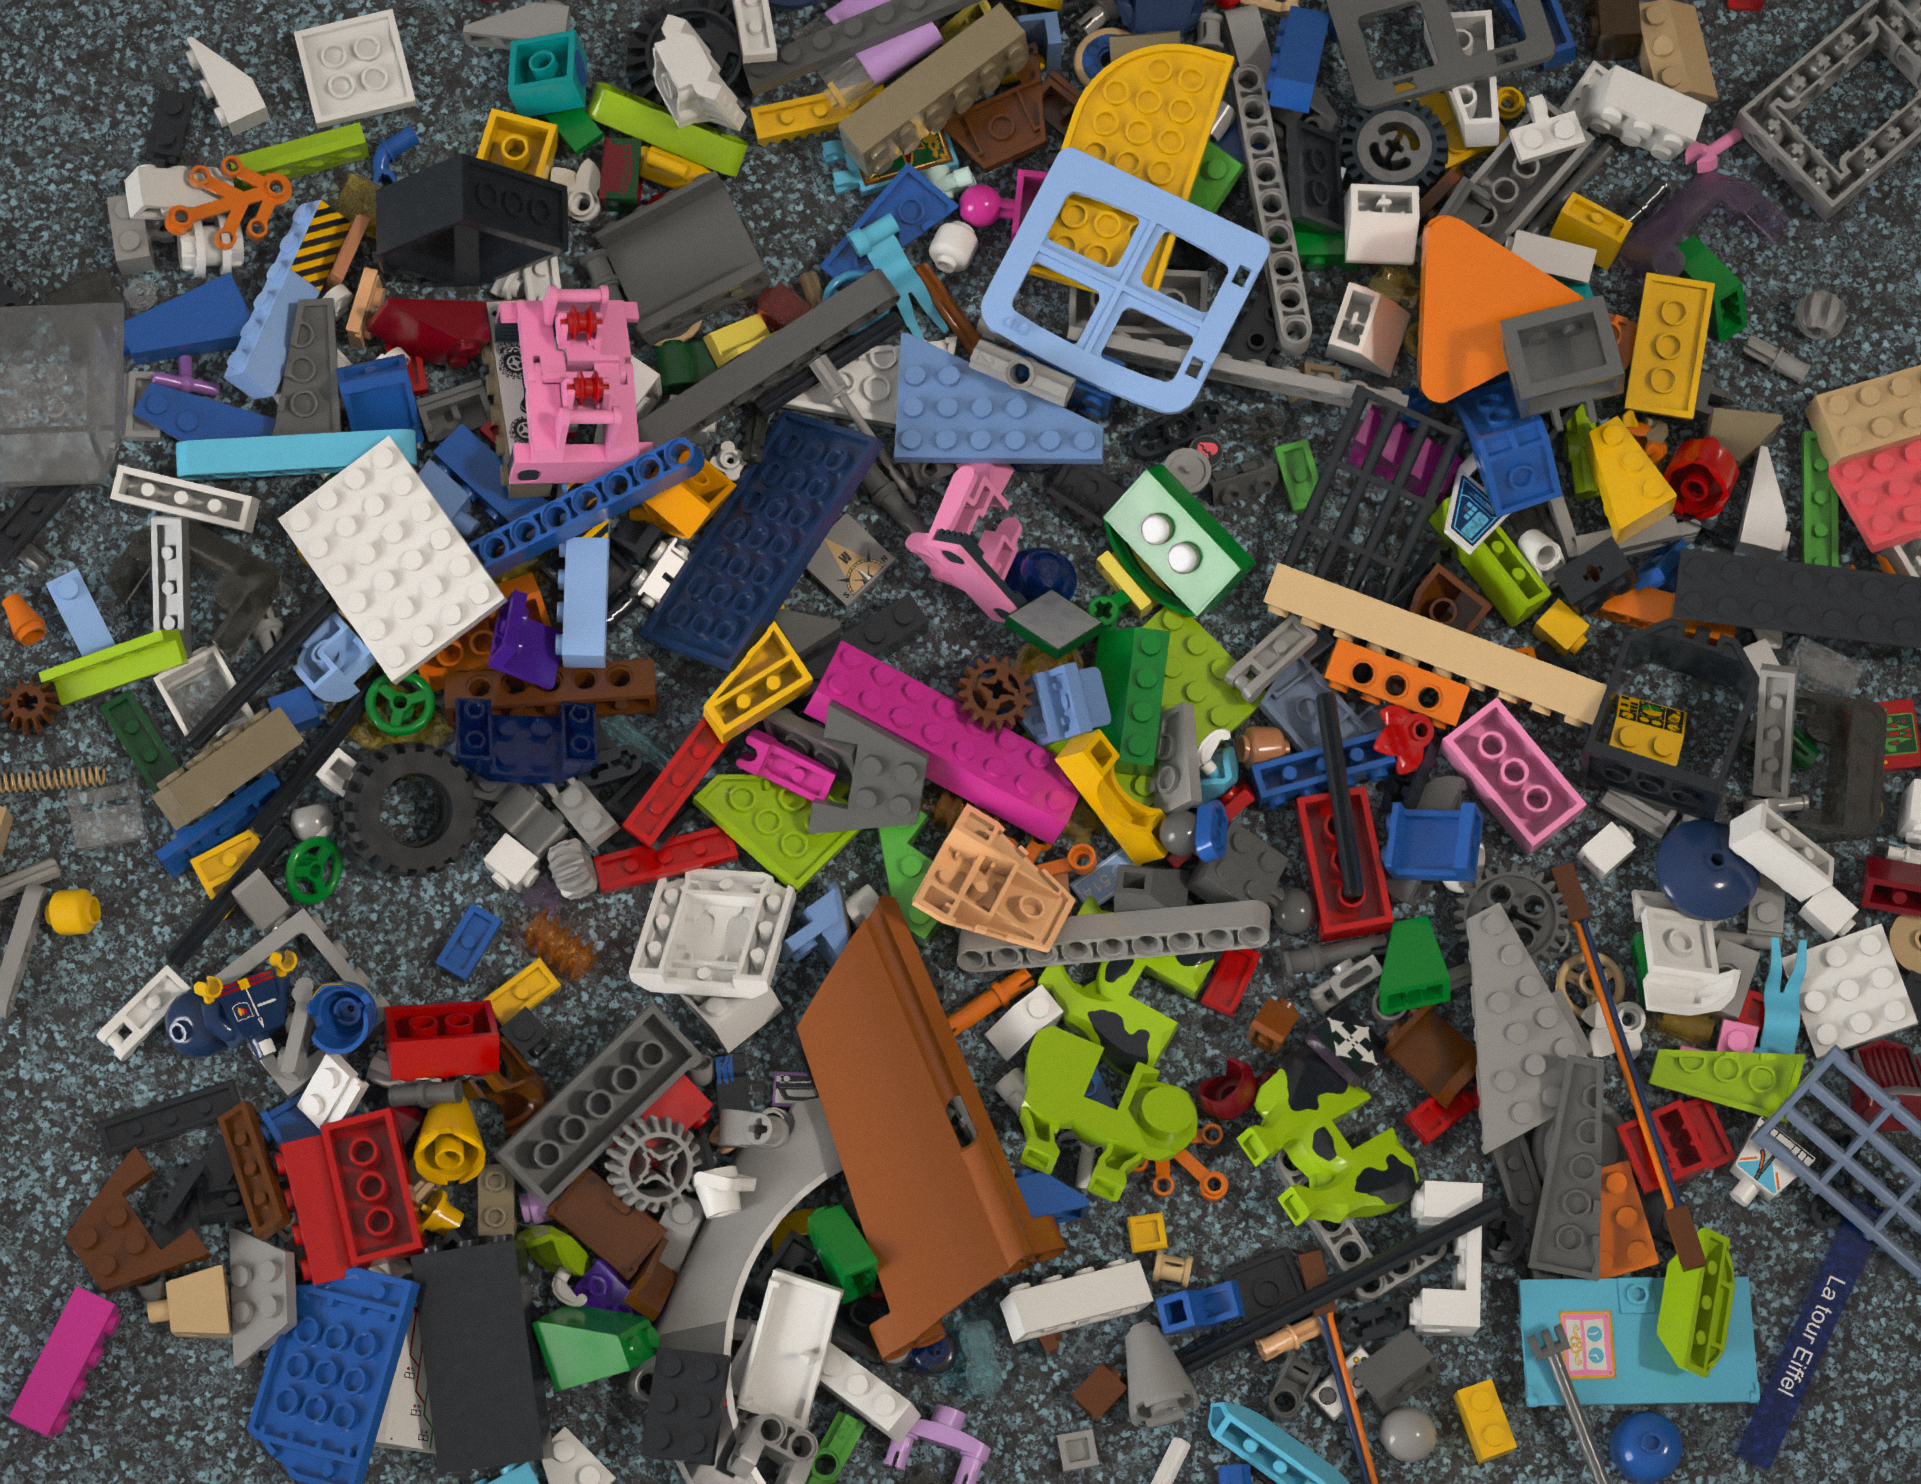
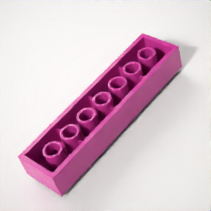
[803,640,1080,845]

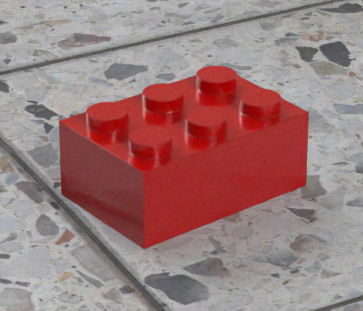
[384,1000,499,1081]

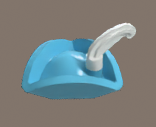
[1192,728,1239,808]

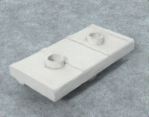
[737,1268,844,1429]

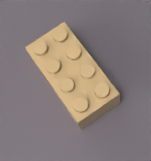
[1805,365,1921,469]

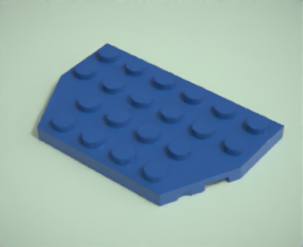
[247,1267,420,1484]

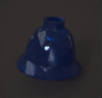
[1005,547,1077,602]

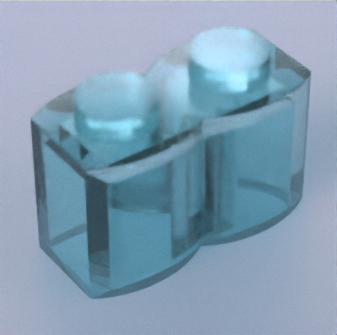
[959,1319,1002,1400]

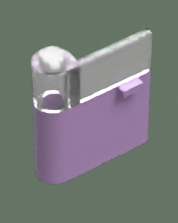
[791,0,945,110]

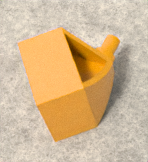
[629,450,737,539]

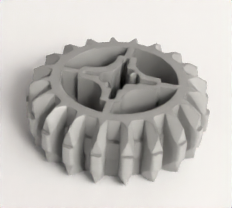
[604,1114,702,1213]

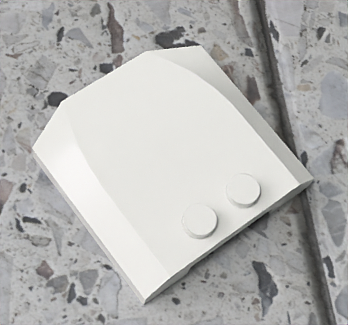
[629,869,796,999]

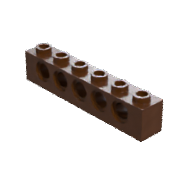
[444,658,658,727]

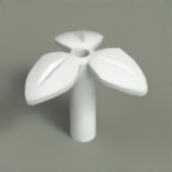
[1058,1131,1099,1189]

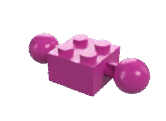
[959,169,1048,243]

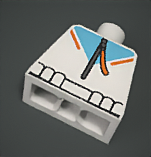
[1729,1116,1816,1207]

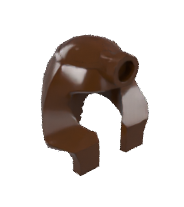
[461,1037,551,1142]

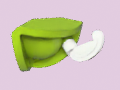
[516,1225,592,1307]

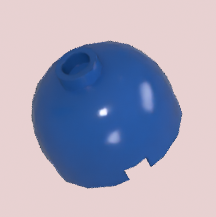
[1609,1411,1683,1484]

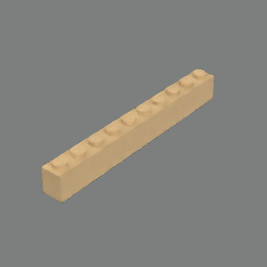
[1263,563,1607,729]

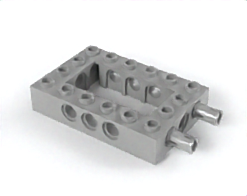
[1733,0,1921,222]

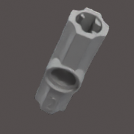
[969,339,1076,407]

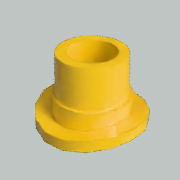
[420,1188,464,1237]

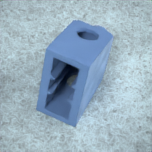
[418,459,480,539]

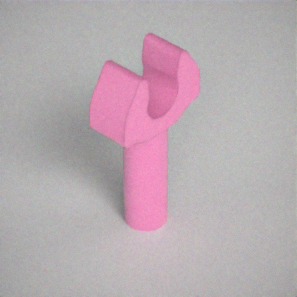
[1685,128,1743,173]

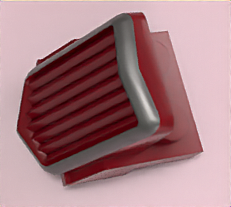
[1847,1038,1921,1134]

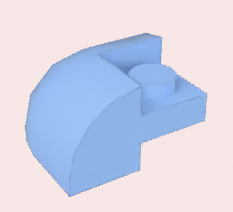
[293,611,377,702]

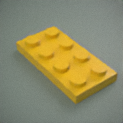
[1624,272,1715,420]

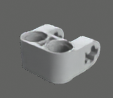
[727,1413,818,1484]

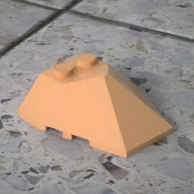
[911,803,1076,953]

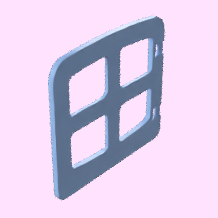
[981,147,1270,415]

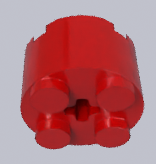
[1663,436,1739,520]

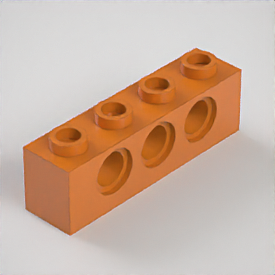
[1322,638,1470,730]

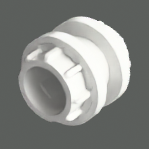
[177,215,244,277]

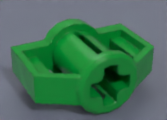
[1081,589,1131,646]

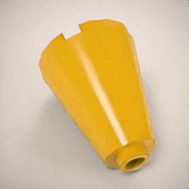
[413,1094,486,1185]

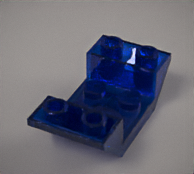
[455,698,599,784]

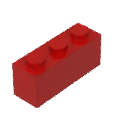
[605,1074,713,1173]

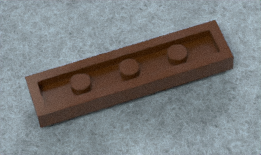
[217,1100,292,1241]

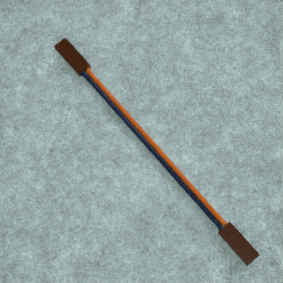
[1550,862,1707,1272]
[1297,1250,1378,1484]

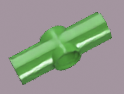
[805,1411,866,1484]

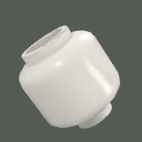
[929,221,979,273]

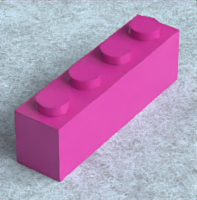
[9,1286,121,1440]

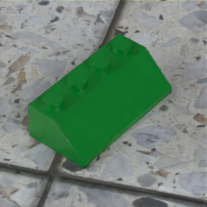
[1092,627,1170,776]

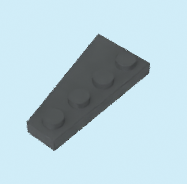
[272,298,342,436]

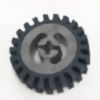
[1342,99,1448,198]

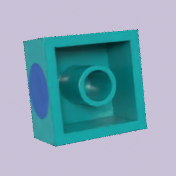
[508,30,588,117]

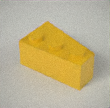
[1585,415,1677,545]
[703,621,813,744]

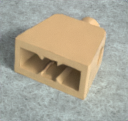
[147,1265,233,1339]

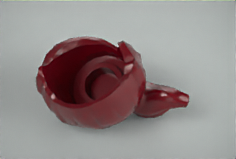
[1195,1057,1277,1121]

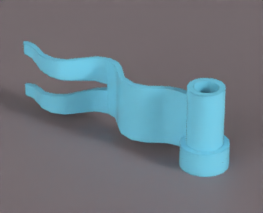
[846,213,950,340]
[1753,937,1807,1054]

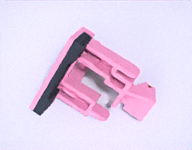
[905,463,1028,623]

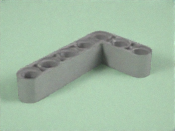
[1275,1148,1447,1303]

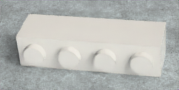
[110,465,260,534]
[1000,1259,1154,1344]

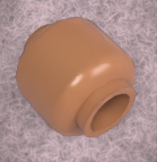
[1236,726,1290,771]

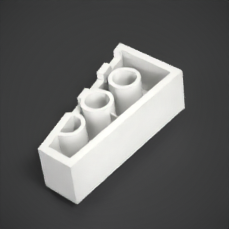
[1424,10,1499,148]

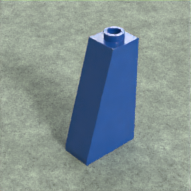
[116,272,251,365]

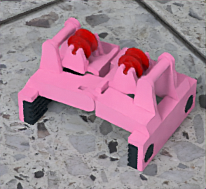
[494,285,653,484]

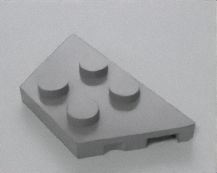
[229,1228,297,1368]

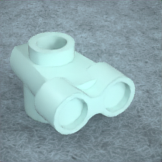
[923,165,977,201]

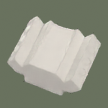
[653,14,747,131]

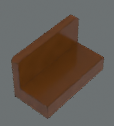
[623,1237,678,1321]

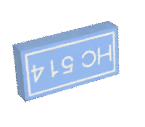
[1069,847,1142,907]

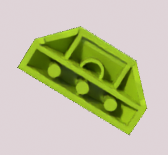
[1656,1228,1735,1378]

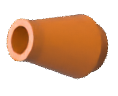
[2,593,46,646]

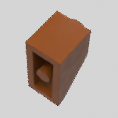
[1245,997,1300,1058]

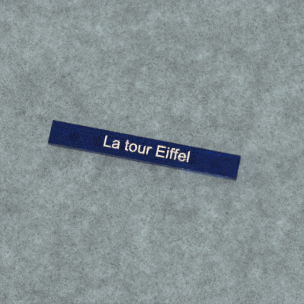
[1735,1197,1883,1471]

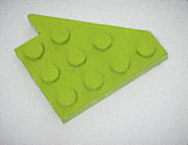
[692,774,862,895]

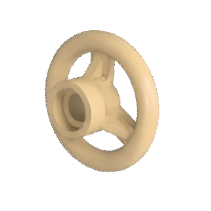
[1555,952,1626,1019]

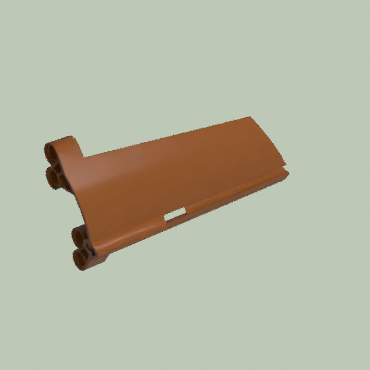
[796,893,1067,1361]

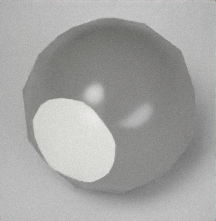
[290,802,334,841]

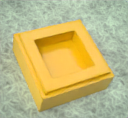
[1127,1212,1168,1254]

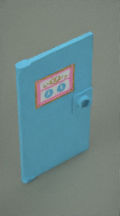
[1518,1277,1760,1407]

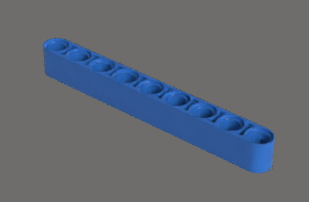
[468,437,705,579]

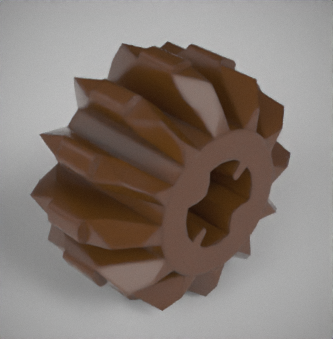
[0,676,61,736]

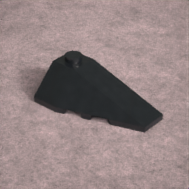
[747,1229,882,1362]

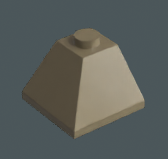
[1702,408,1783,469]

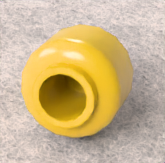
[45,889,101,936]

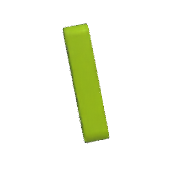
[586,82,749,177]

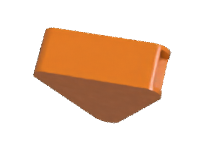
[1416,215,1584,403]

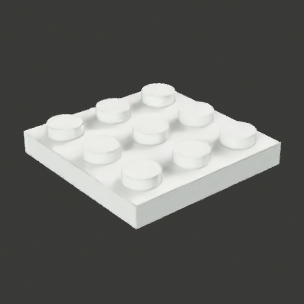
[294,9,417,129]
[1782,924,1918,1059]

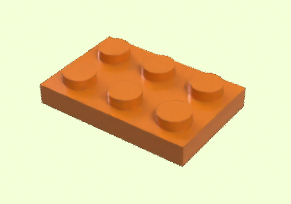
[1599,1159,1660,1279]

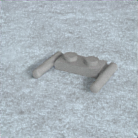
[1713,872,1786,951]

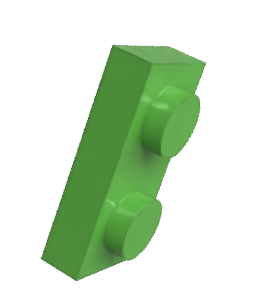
[1273,439,1327,515]

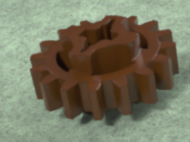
[956,655,1034,733]

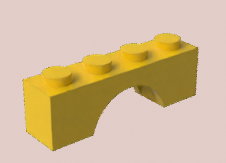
[1055,729,1169,865]

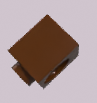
[1070,1363,1128,1424]

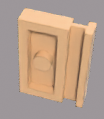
[345,267,386,349]

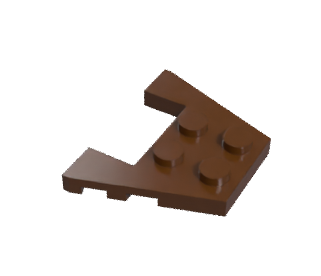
[943,41,1047,173]
[65,1147,212,1295]

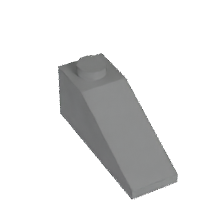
[463,0,571,50]

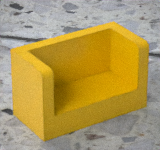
[1549,192,1633,271]

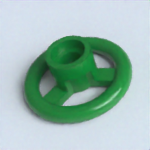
[365,672,435,736]
[285,836,343,905]

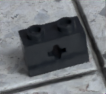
[1552,536,1640,617]

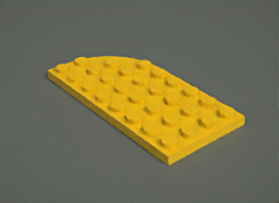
[1028,43,1235,294]

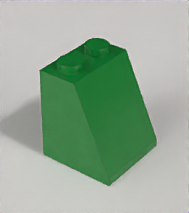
[532,1304,659,1392]

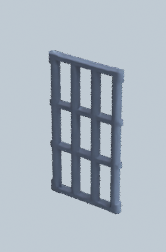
[1750,1044,1921,1286]

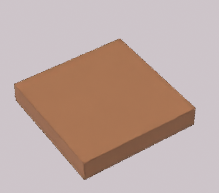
[322,214,370,292]

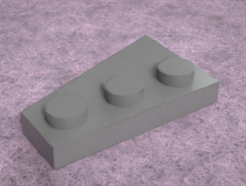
[1150,702,1202,817]

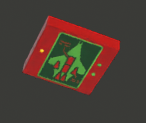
[1842,699,1921,775]

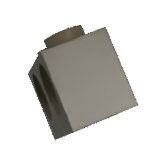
[478,1164,517,1243]

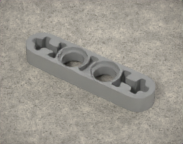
[0,884,48,1019]

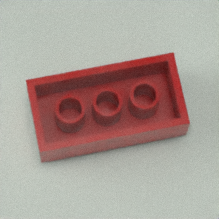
[1293,786,1394,943]
[320,1107,427,1269]

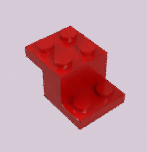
[1614,1097,1737,1194]

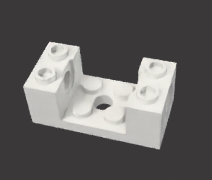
[1408,1181,1483,1337]

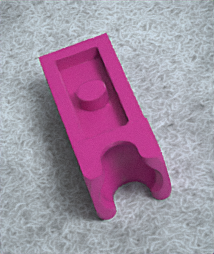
[736,730,839,801]

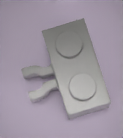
[107,195,175,275]

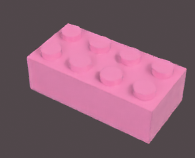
[1439,697,1587,856]

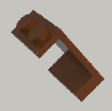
[1383,1004,1477,1109]

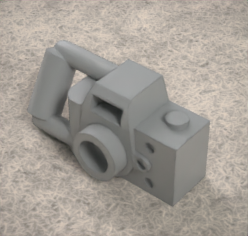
[1309,954,1383,1013]

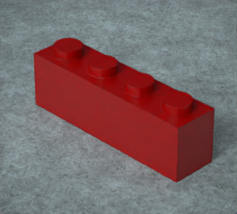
[274,1134,354,1286]

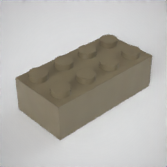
[151,706,304,831]

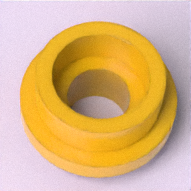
[1497,87,1525,120]

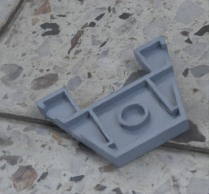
[1258,625,1393,752]

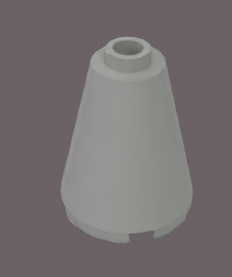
[1125,1322,1201,1427]

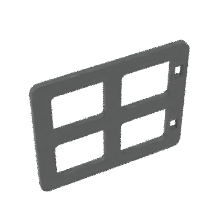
[1326,0,1555,110]

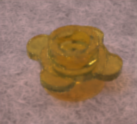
[1062,803,1102,844]

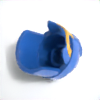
[306,981,378,1054]

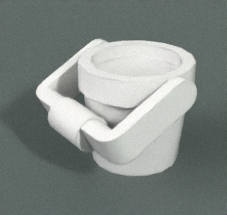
[691,1166,757,1219]

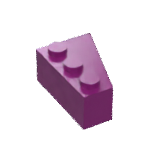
[1348,404,1463,505]

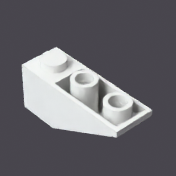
[185,36,270,136]

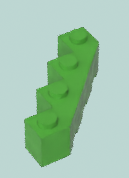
[877,810,942,949]

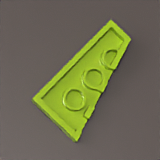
[1648,1049,1806,1123]

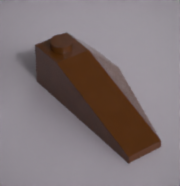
[1385,563,1494,705]

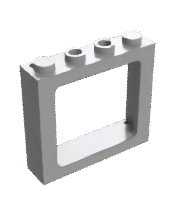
[206,908,390,1099]

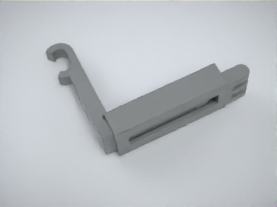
[1547,496,1701,564]

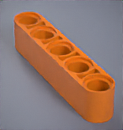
[1567,577,1738,646]

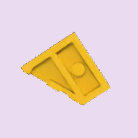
[190,830,260,921]

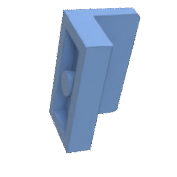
[1016,11,1062,70]

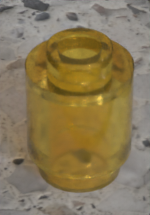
[1660,1012,1715,1045]

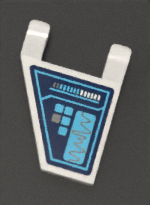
[1444,452,1511,555]

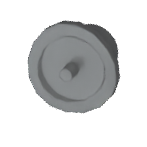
[1164,448,1211,494]

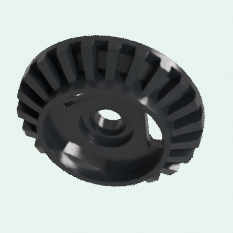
[626,0,756,127]

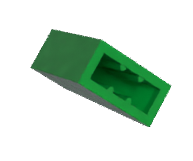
[1666,235,1748,343]
[1379,915,1451,1015]
[807,1204,879,1305]

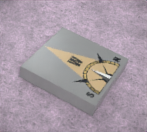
[805,513,896,609]

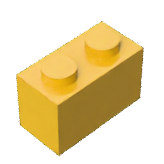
[1453,1379,1517,1464]

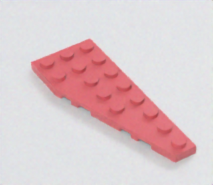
[1827,439,1921,553]

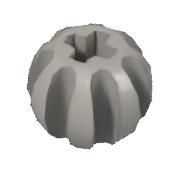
[1795,291,1846,340]

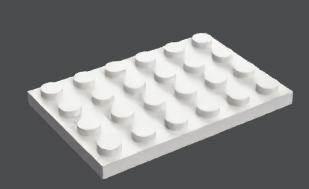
[278,436,508,685]

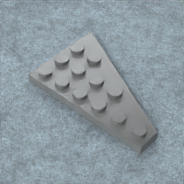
[1466,902,1606,1155]

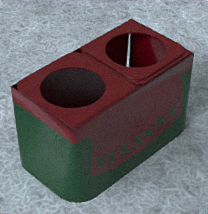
[599,137,644,212]

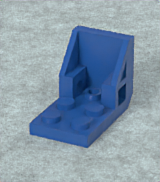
[1449,376,1563,518]

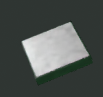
[1004,589,1104,660]

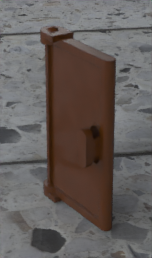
[545,1166,668,1282]

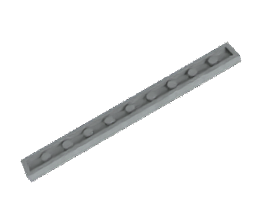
[1067,324,1409,419]

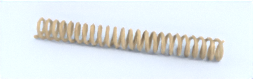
[0,765,105,794]

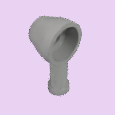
[1742,794,1809,814]

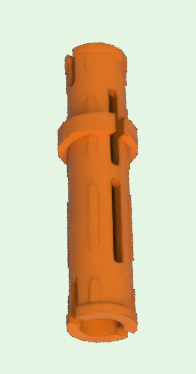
[947,968,1035,1037]

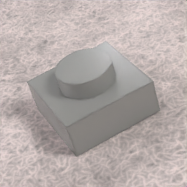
[1056,1429,1099,1473]

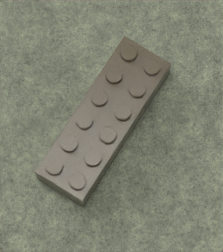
[838,3,1029,179]

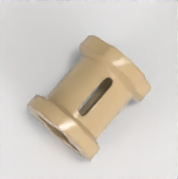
[1152,1250,1193,1288]

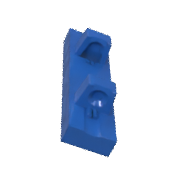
[155,771,282,879]

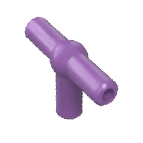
[151,355,221,397]

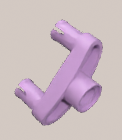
[882,1404,991,1484]

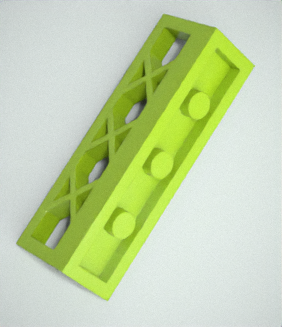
[230,122,370,191]
[38,629,189,706]

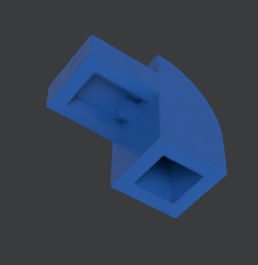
[1155,1280,1246,1335]

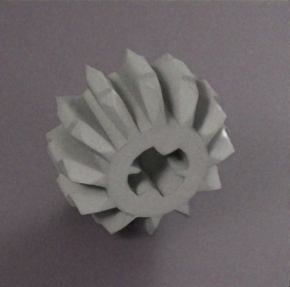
[547,838,598,900]

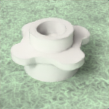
[710,441,747,481]

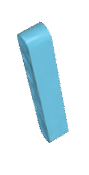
[176,429,417,480]

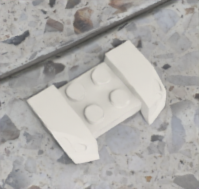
[1631,890,1741,1016]

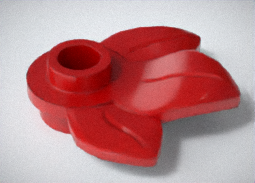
[1373,704,1434,775]

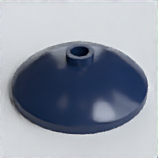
[1655,819,1759,921]

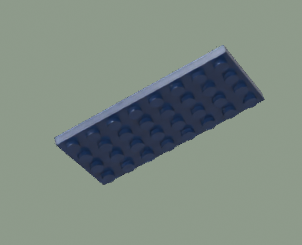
[638,409,884,672]

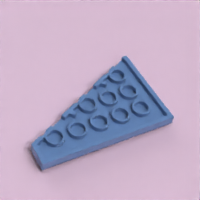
[894,333,1104,464]

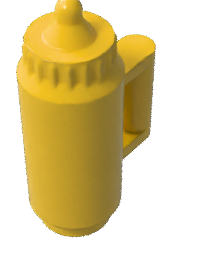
[639,145,712,190]

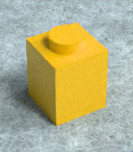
[1532,598,1590,656]

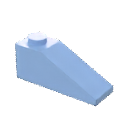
[45,568,116,657]

